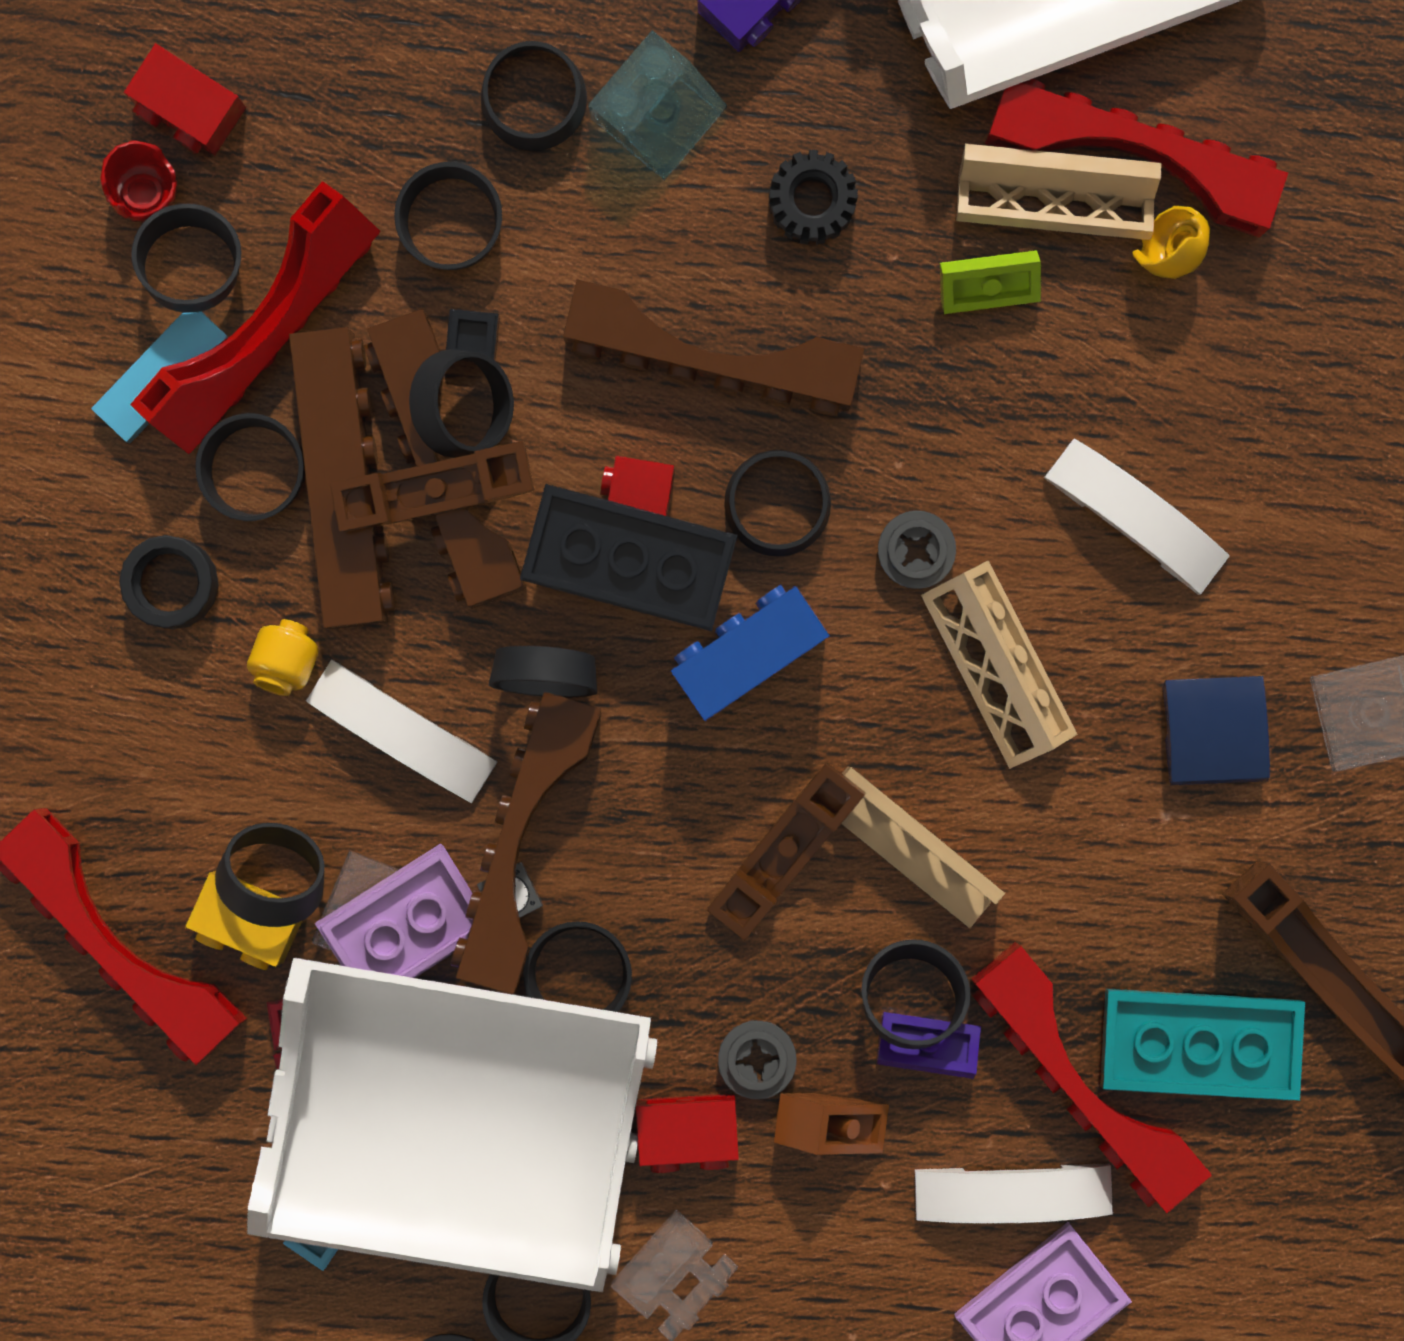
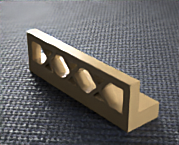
[956,144,1161,240]
[921,560,1077,769]
[842,766,1005,928]

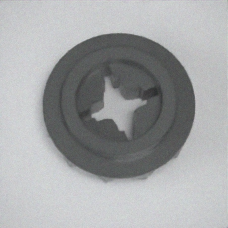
[878,511,956,589]
[718,1020,797,1099]

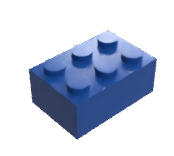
[671,585,830,721]

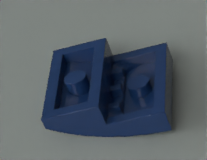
[1163,676,1270,785]

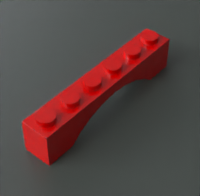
[985,79,1288,238]
[130,181,381,455]
[0,808,247,1065]
[971,942,1212,1213]

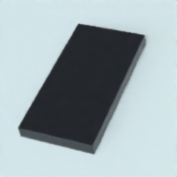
[520,484,738,632]

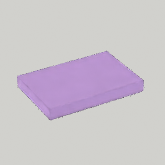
[315,843,473,978]
[954,1222,1132,1341]

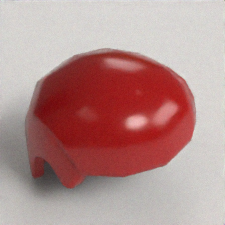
[100,140,178,222]

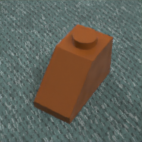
[774,1093,889,1155]

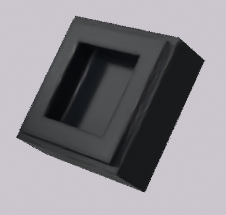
[446,309,500,362]

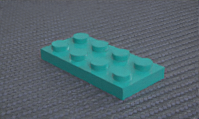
[1100,989,1305,1101]

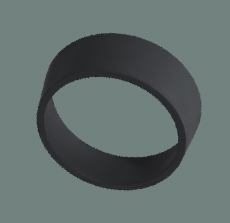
[481,41,587,151]
[394,162,502,270]
[131,204,241,313]
[409,350,514,458]
[195,413,304,521]
[724,450,831,557]
[488,646,597,697]
[215,823,325,927]
[523,921,632,1012]
[862,939,970,1049]
[482,1274,591,1341]

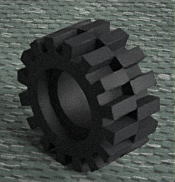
[769,150,858,245]

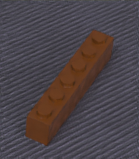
[289,327,395,629]

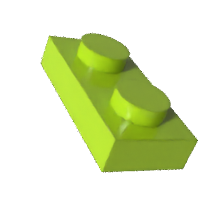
[940,250,1041,314]

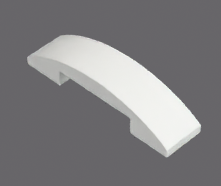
[1044,439,1230,595]
[306,660,498,803]
[915,1164,1113,1223]

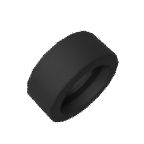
[119,535,219,630]

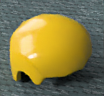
[1133,206,1210,279]

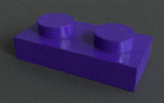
[876,1012,981,1079]

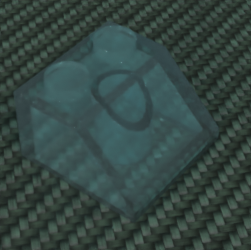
[588,30,727,181]

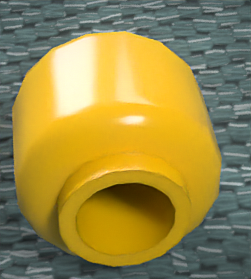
[247,619,319,696]

